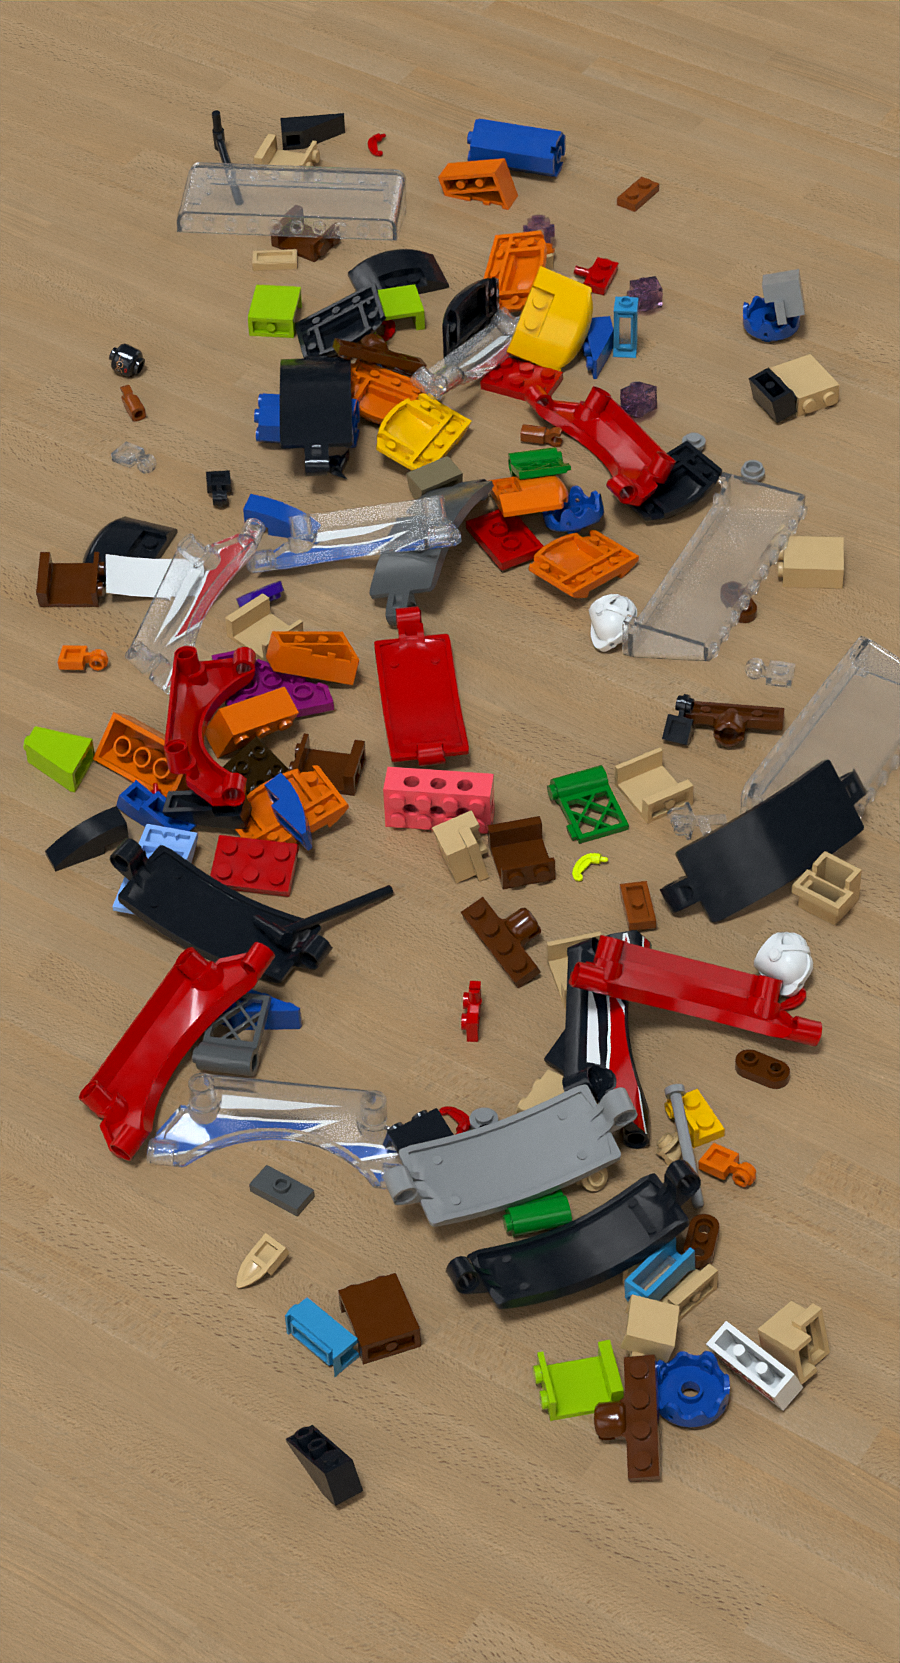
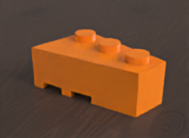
[438,158,518,210]
[266,631,359,685]
[205,687,299,759]

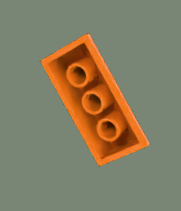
[93,712,190,797]

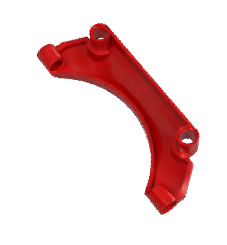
[524,385,676,506]
[164,646,256,806]
[569,935,822,1047]
[79,942,275,1161]

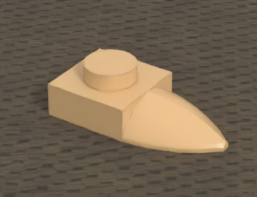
[236,1233,290,1288]

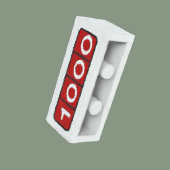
[706,1321,803,1411]

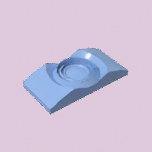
[112,824,198,915]

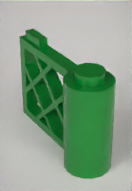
[508,447,571,479]
[547,765,629,844]
[502,1189,572,1237]

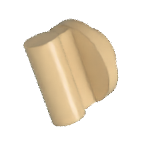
[656,1132,682,1166]
[575,1168,608,1191]

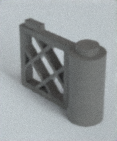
[192,993,272,1077]

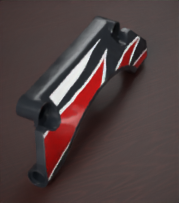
[562,930,652,1149]

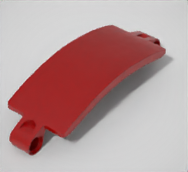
[374,606,469,767]

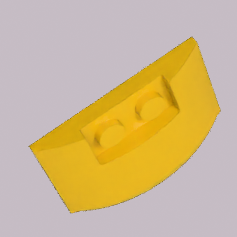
[506,266,593,371]
[376,393,472,471]

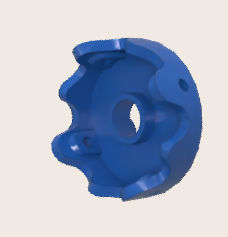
[743,296,800,342]
[542,486,604,534]
[657,1351,730,1428]

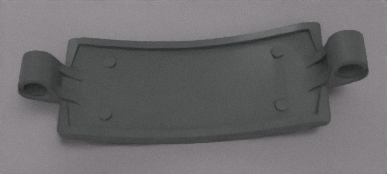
[369,479,494,626]

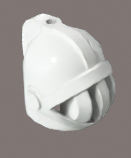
[589,594,637,652]
[754,932,813,997]

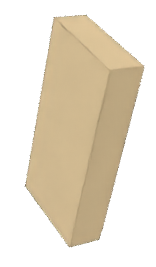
[252,249,298,271]

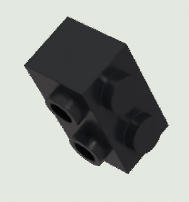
[748,367,797,423]

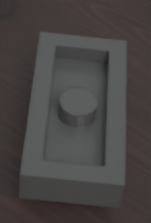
[249,1165,315,1217]

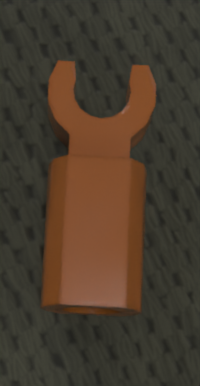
[120,385,146,421]
[520,424,563,447]

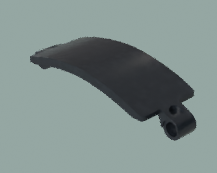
[280,356,353,476]
[660,760,867,922]
[110,838,333,984]
[446,1160,701,1309]

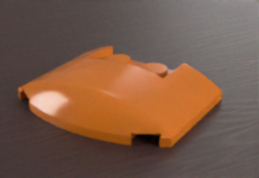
[483,230,547,313]
[351,359,443,425]
[488,475,569,517]
[529,530,639,598]
[234,765,349,843]

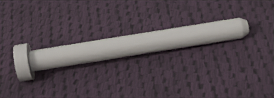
[664,1084,704,1209]

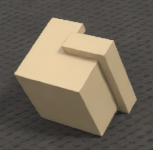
[432,810,489,884]
[792,851,862,926]
[620,1294,679,1363]
[758,1301,830,1385]

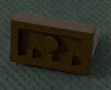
[223,736,289,795]

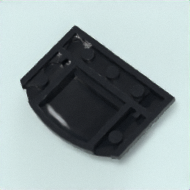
[348,249,449,294]
[442,277,500,371]
[295,282,386,358]
[626,441,723,521]
[83,516,178,586]

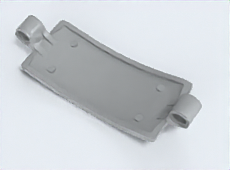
[382,1084,638,1227]

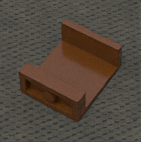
[270,206,341,262]
[36,552,106,607]
[289,733,366,796]
[487,816,555,889]
[338,1273,421,1365]

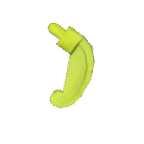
[572,853,608,882]

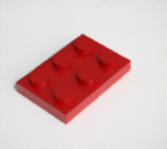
[480,357,563,401]
[466,509,544,571]
[210,835,299,897]

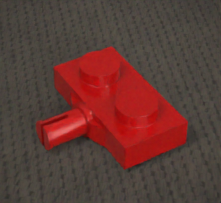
[574,257,619,296]
[461,981,482,1042]

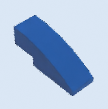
[243,494,322,542]
[264,773,312,851]
[116,780,197,832]

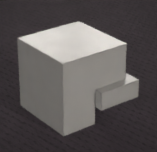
[762,269,805,325]

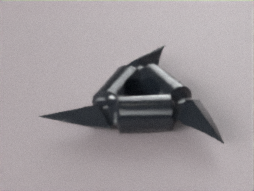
[329,449,350,479]

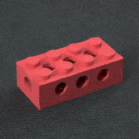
[383,767,495,834]

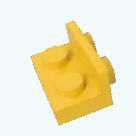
[664,1089,725,1148]

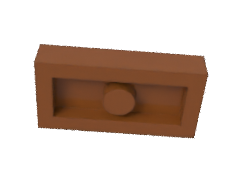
[617,177,659,212]
[620,881,656,931]

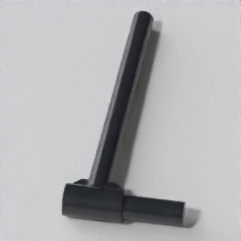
[212,110,244,207]
[252,885,393,947]

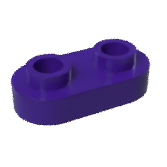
[236,581,284,608]

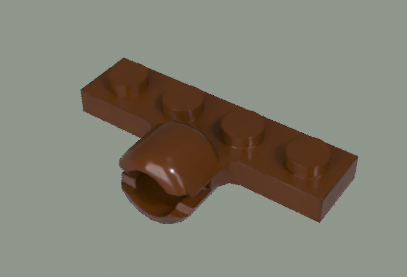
[332,334,427,375]
[685,701,785,747]
[461,897,541,988]
[594,1354,661,1482]

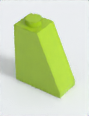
[23,726,95,792]

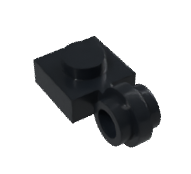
[206,470,231,508]
[662,694,695,746]

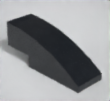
[162,790,252,829]
[45,806,129,872]

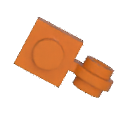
[58,645,109,670]
[698,1143,756,1187]

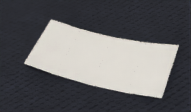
[106,554,204,598]

